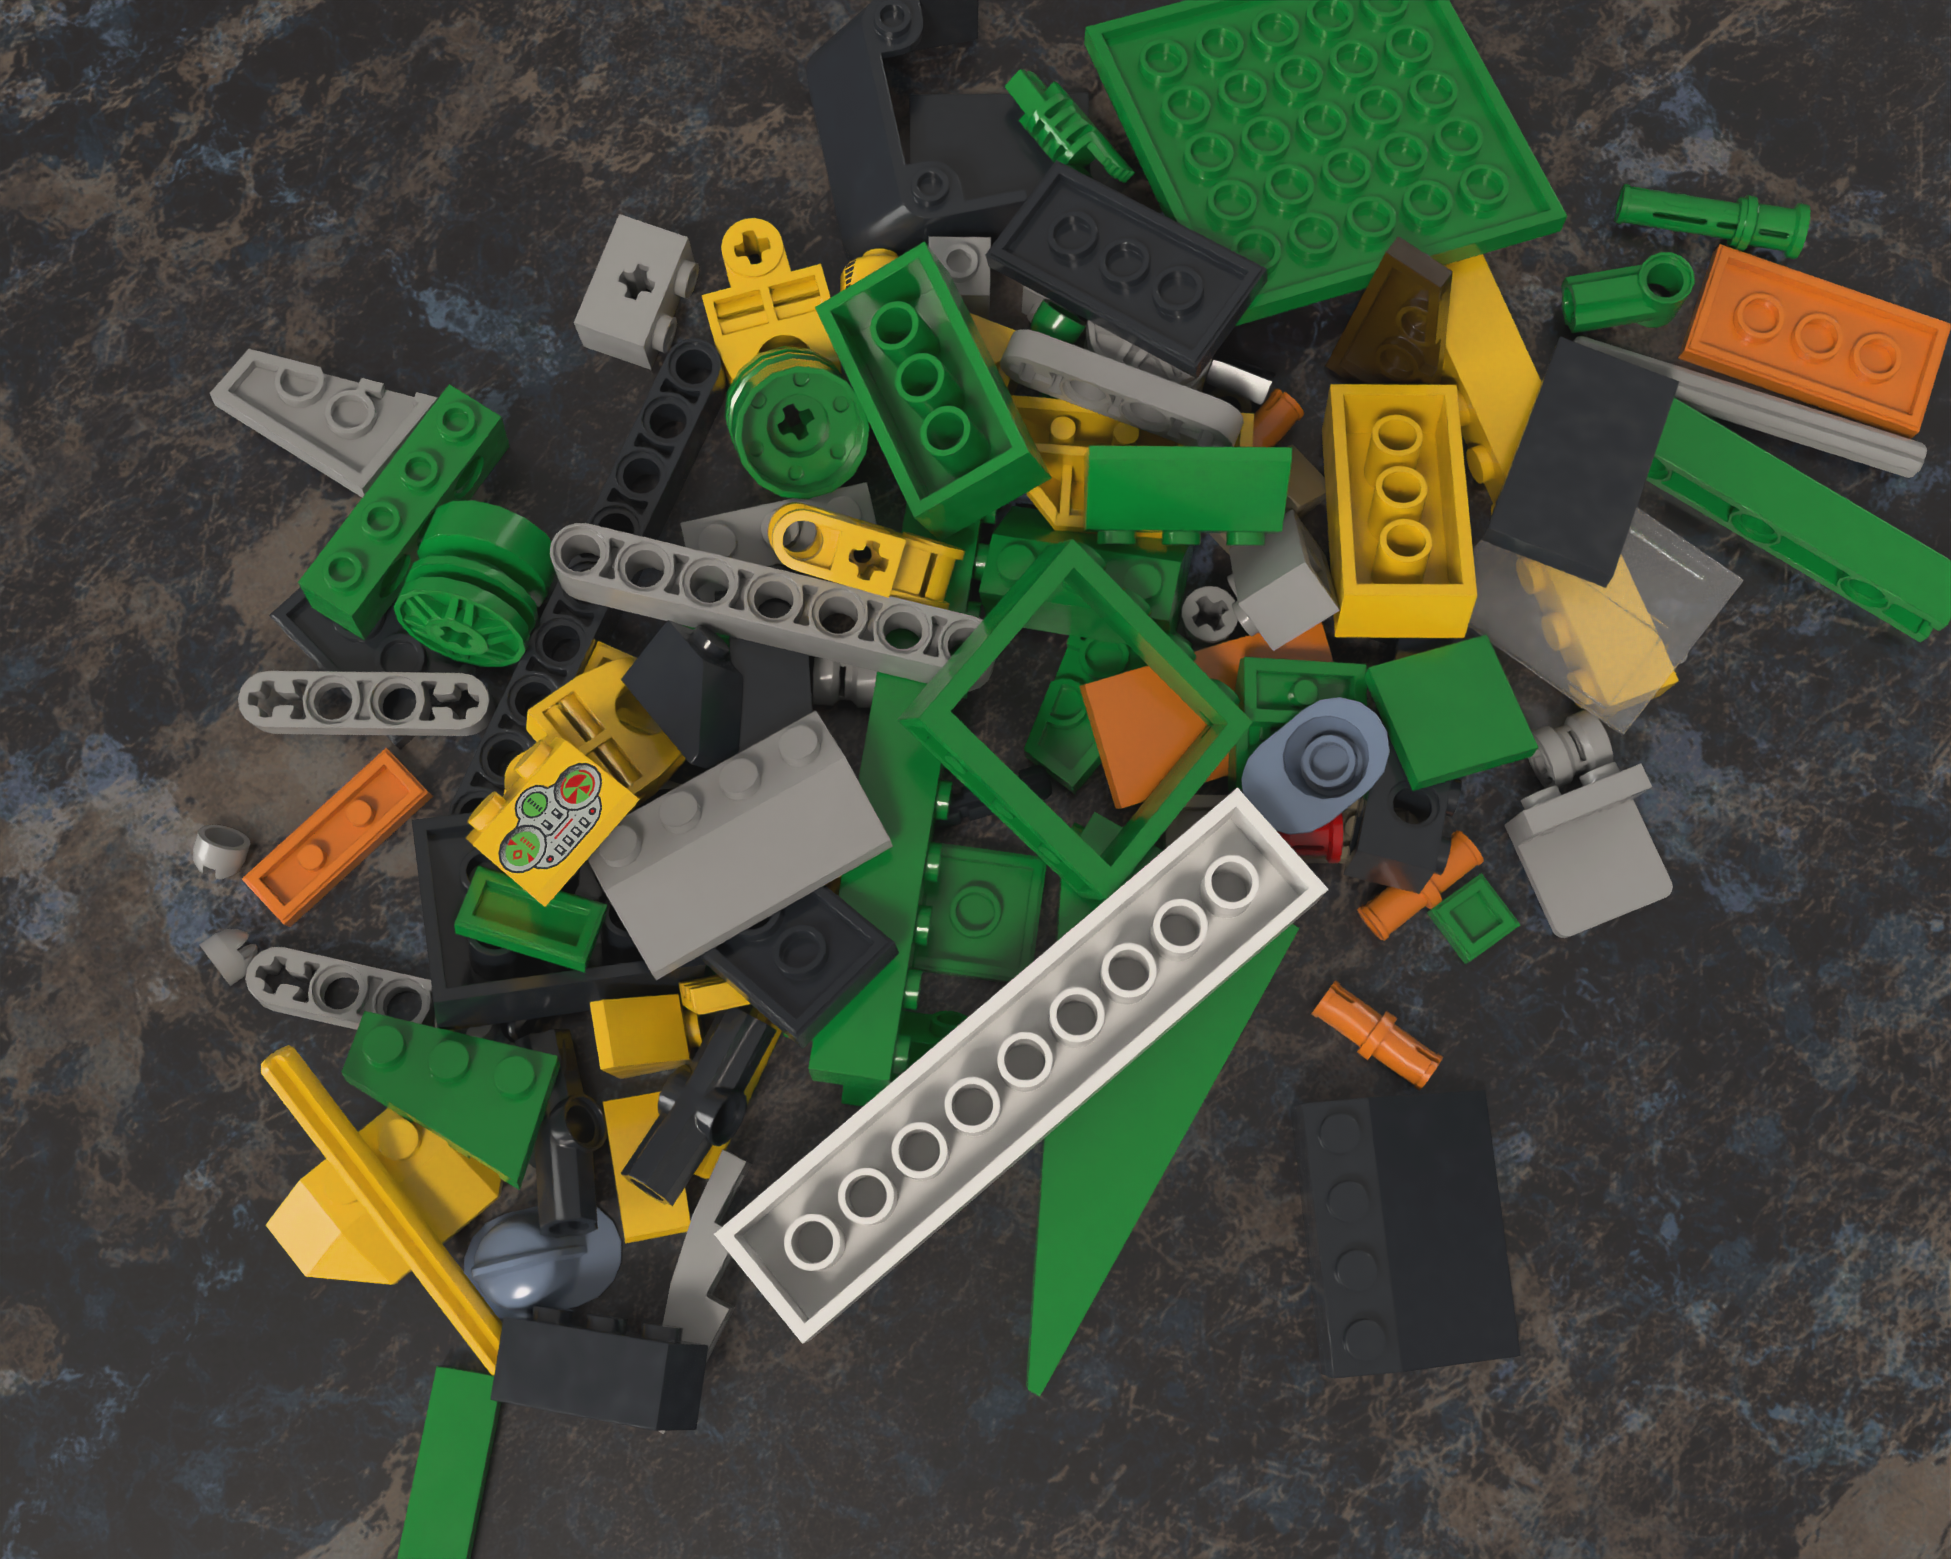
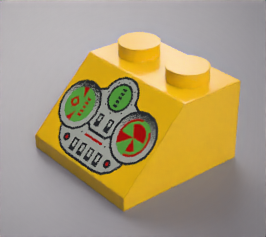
[466,736,640,907]

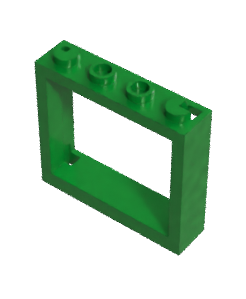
[897,539,1253,900]

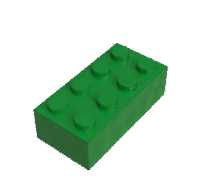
[815,242,1052,542]

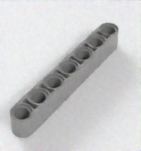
[550,523,995,691]

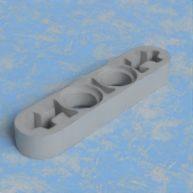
[1000,330,1244,447]
[238,671,495,736]
[245,947,499,1041]

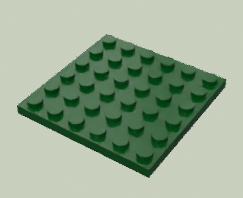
[1084,0,1567,326]

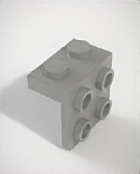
[1504,762,1673,938]

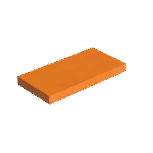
[1678,244,1951,439]
[1079,622,1333,809]

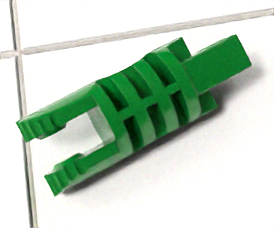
[1005,69,1135,183]

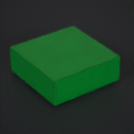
[1426,873,1520,964]

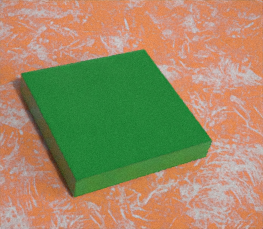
[1364,635,1538,791]
[912,842,1047,984]

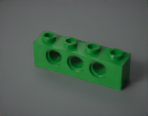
[298,384,510,641]

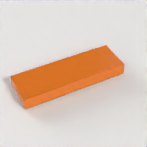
[242,748,433,927]

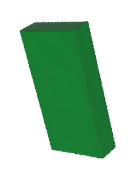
[454,866,607,973]

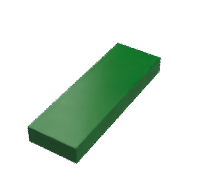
[397,1365,502,1559]

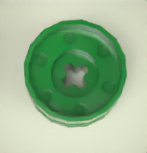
[724,346,869,500]
[394,500,556,667]

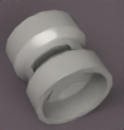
[812,657,877,709]
[1528,710,1613,789]

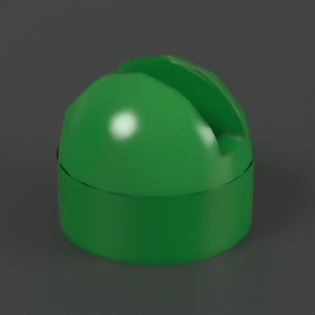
[1030,299,1086,345]

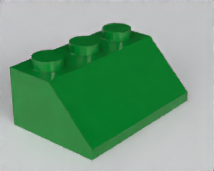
[1083,446,1292,546]
[979,506,1194,644]

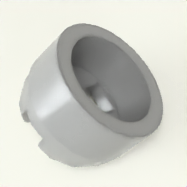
[193,825,250,879]
[199,929,258,986]

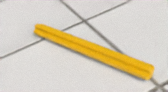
[261,1045,503,1376]

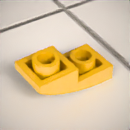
[603,1091,691,1244]

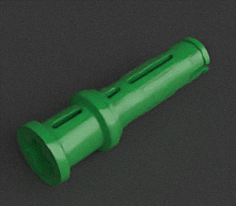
[1614,184,1811,259]

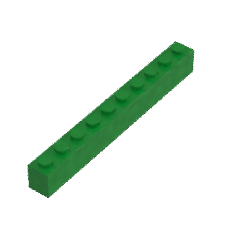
[808,504,998,1091]

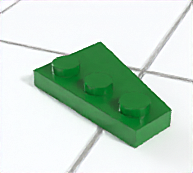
[1024,632,1193,794]
[342,1011,561,1190]

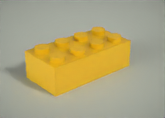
[1322,384,1477,638]

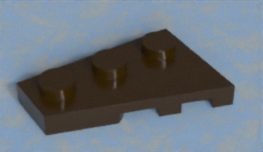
[1325,236,1453,385]

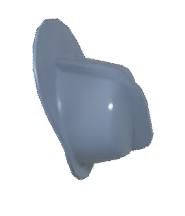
[1241,697,1390,835]
[464,1206,622,1319]

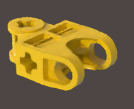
[702,218,842,385]
[767,502,965,610]
[504,657,687,813]

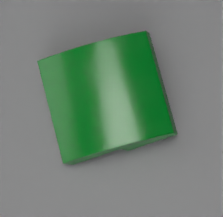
[1228,657,1367,793]

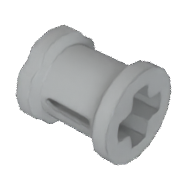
[1176,586,1238,652]

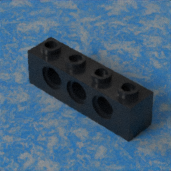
[1343,638,1469,894]

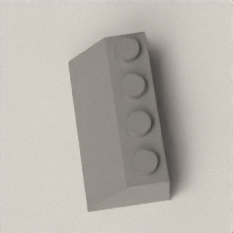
[588,711,893,980]

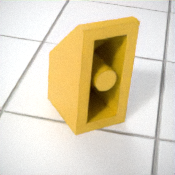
[590,994,704,1079]

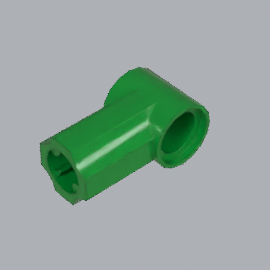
[1561,252,1695,333]

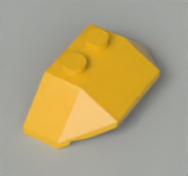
[1011,395,1254,539]
[266,1108,503,1285]

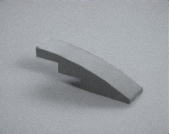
[659,1150,752,1434]

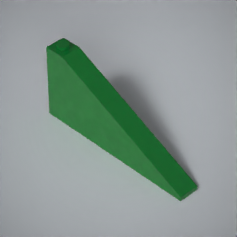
[1026,812,1299,1397]

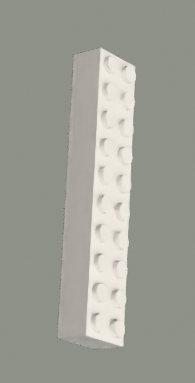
[714,788,1328,1344]

